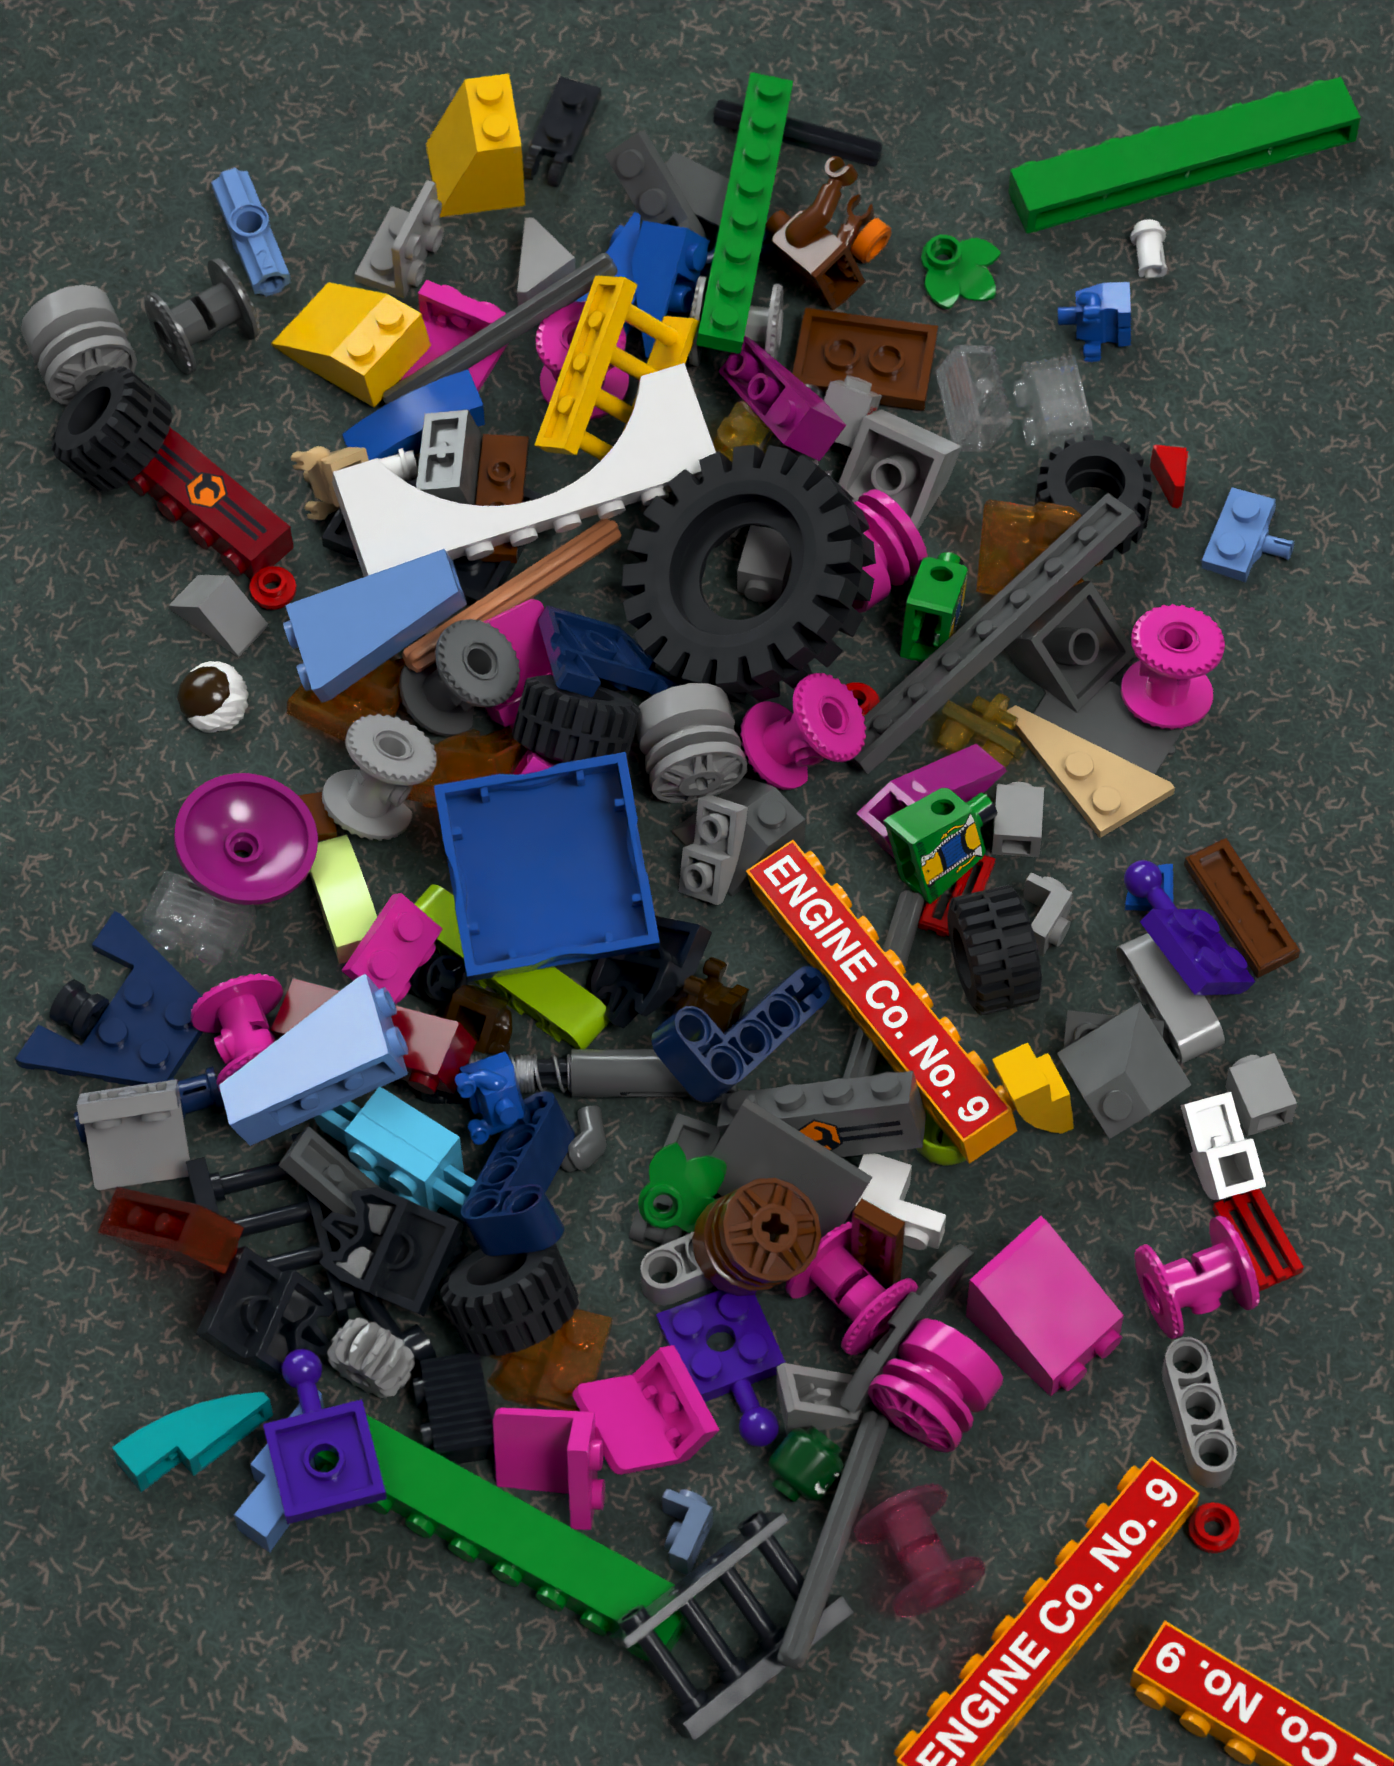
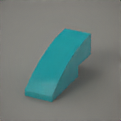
[112,1392,273,1492]

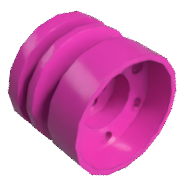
[852,489,928,613]
[868,1318,1003,1453]

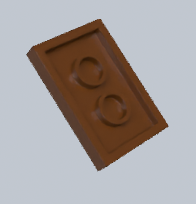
[792,307,938,411]

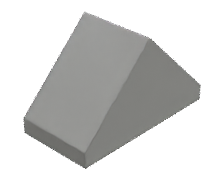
[517,218,575,306]
[168,575,268,657]
[776,1363,863,1435]

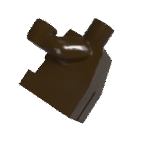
[667,957,749,1033]
[442,985,513,1055]

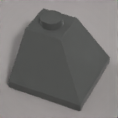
[1005,581,1135,712]
[672,777,806,897]
[1057,1002,1191,1139]

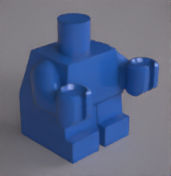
[1058,282,1131,362]
[455,1051,525,1145]

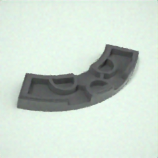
[840,1244,974,1414]

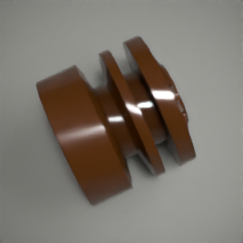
[692,1178,821,1296]

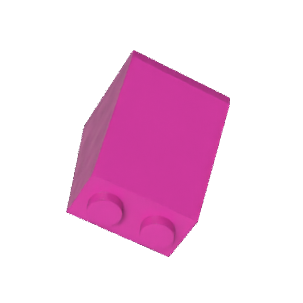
[966,1216,1124,1397]

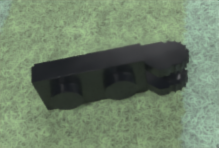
[523,76,601,187]

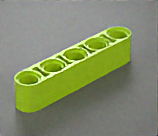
[414,884,610,1049]

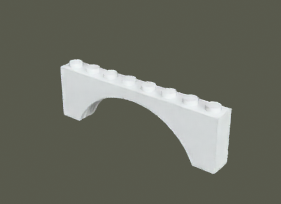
[332,363,716,577]

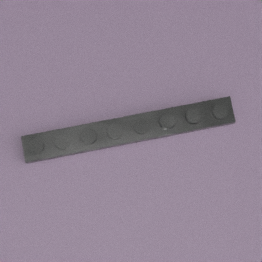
[850,493,1141,774]

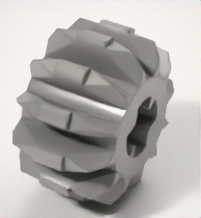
[327,1318,415,1398]

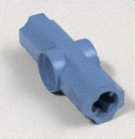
[212,168,291,296]

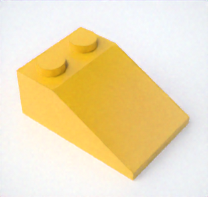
[271,282,431,407]

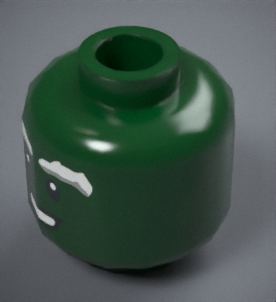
[769,1425,843,1503]

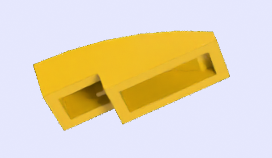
[992,1043,1074,1134]

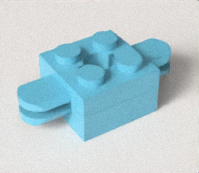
[314,1086,476,1222]

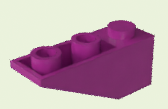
[718,336,846,461]
[856,744,1007,859]

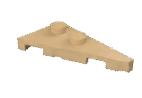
[1005,705,1175,838]

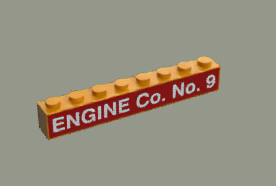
[746,840,1017,1164]
[894,1457,1200,1766]
[1130,1621,1394,1766]

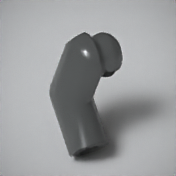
[560,1106,606,1172]

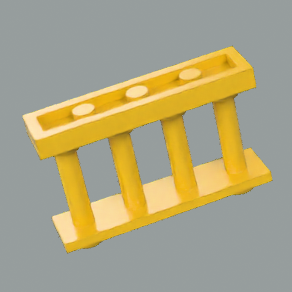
[535,275,700,460]

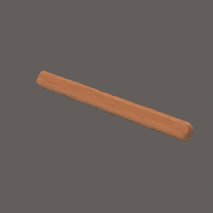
[402,518,621,673]

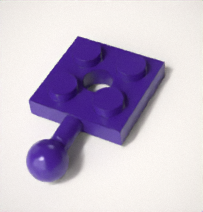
[1124,860,1256,995]
[656,1290,786,1447]
[263,1349,387,1524]

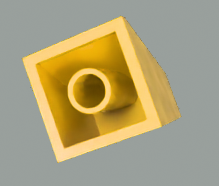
[426,74,525,217]

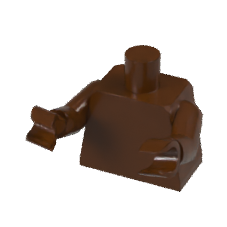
[765,156,874,311]

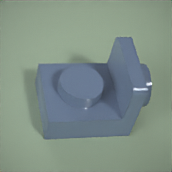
[662,1489,713,1575]

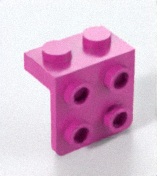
[398,280,508,392]
[484,599,553,728]
[342,893,443,1004]
[573,1345,719,1475]
[493,1408,605,1530]

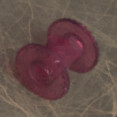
[854,1483,985,1617]

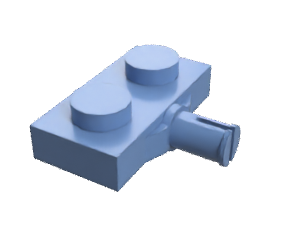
[1202,488,1294,582]

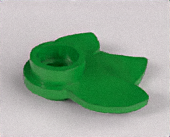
[921,235,1001,310]
[638,1142,727,1233]

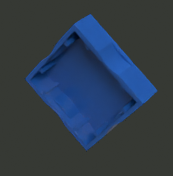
[434,752,660,982]

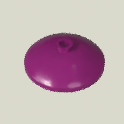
[174,773,318,905]

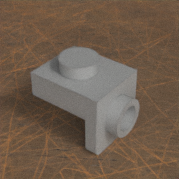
[1023,873,1072,956]

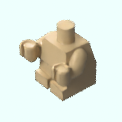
[291,446,369,520]

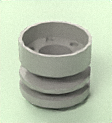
[20,285,137,405]
[635,683,747,803]

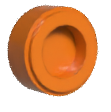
[851,218,891,263]

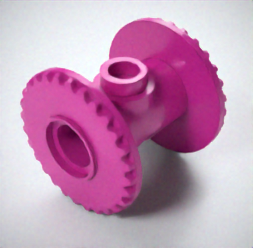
[536,301,629,420]
[1121,604,1225,730]
[740,673,866,790]
[191,974,283,1093]
[1134,1216,1260,1339]
[785,1222,918,1356]

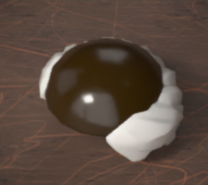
[177,661,249,733]

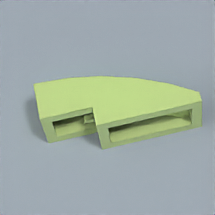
[309,834,377,964]

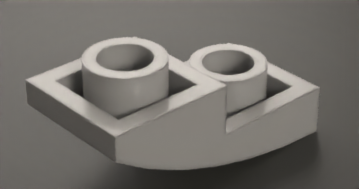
[679,794,748,905]

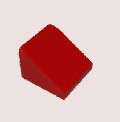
[1150,445,1188,508]

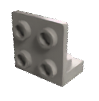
[355,180,444,298]
[77,1079,190,1190]

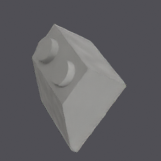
[838,409,962,530]

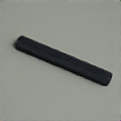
[713,99,882,167]

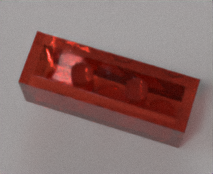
[98,1187,244,1274]

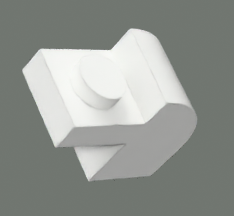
[1180,1092,1266,1200]
[852,1153,946,1250]

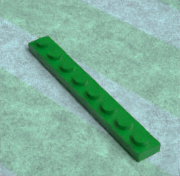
[696,72,793,354]

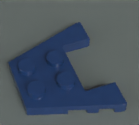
[538,605,681,697]
[15,911,203,1086]

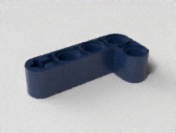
[651,966,830,1102]
[461,1091,575,1256]

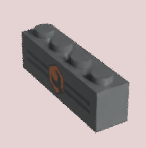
[717,1071,926,1157]

